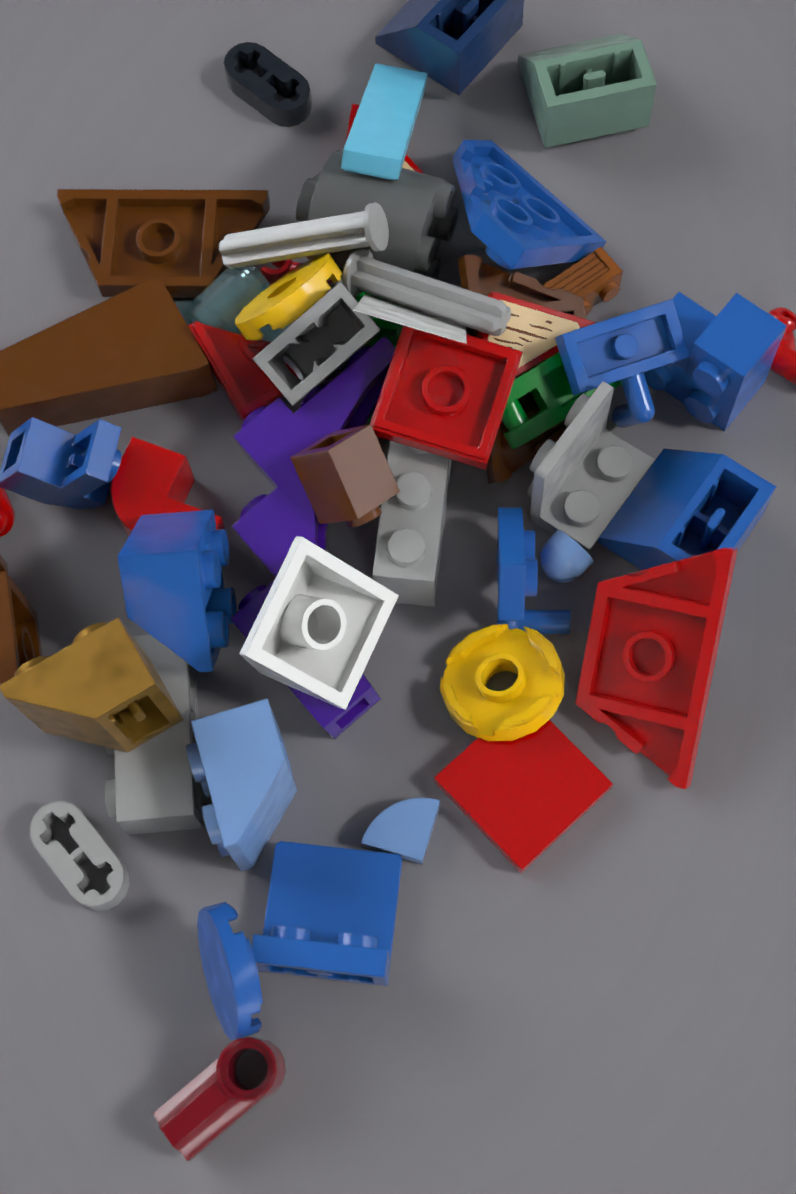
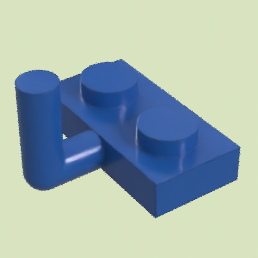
[555,299,690,428]
[497,508,571,634]

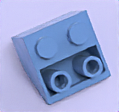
[186,698,297,871]

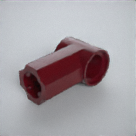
[153,1037,286,1161]

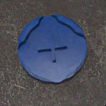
[197,902,263,1041]

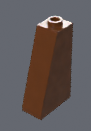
[0,275,217,436]

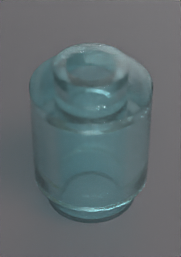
[187,266,270,334]

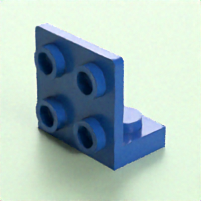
[252,841,402,986]

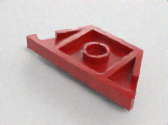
[575,547,738,790]

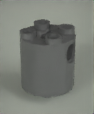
[296,150,458,280]

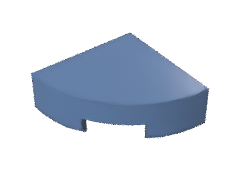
[361,798,440,865]

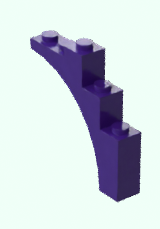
[230,336,396,739]

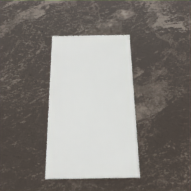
[353,293,467,344]

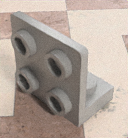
[527,381,655,555]

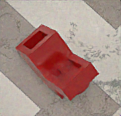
[111,436,229,541]

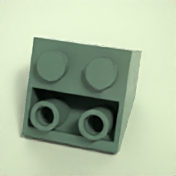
[518,33,657,148]

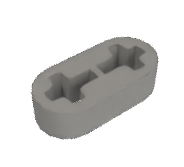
[30,801,130,911]

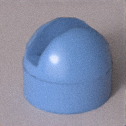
[540,530,593,582]

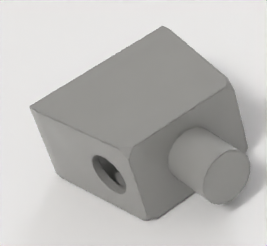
[253,282,381,406]

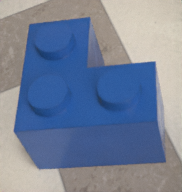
[644,292,787,431]

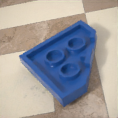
[452,140,607,269]

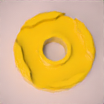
[235,253,342,341]
[440,624,565,741]

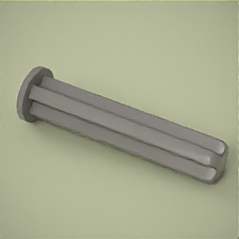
[219,202,389,269]
[342,248,511,336]

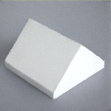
[239,536,399,710]

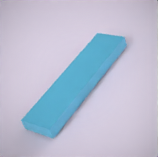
[341,63,428,181]

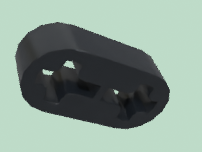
[224,42,312,127]

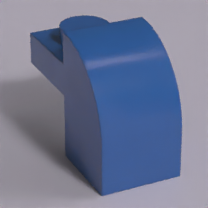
[0,417,122,509]

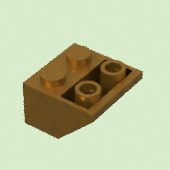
[0,617,184,752]

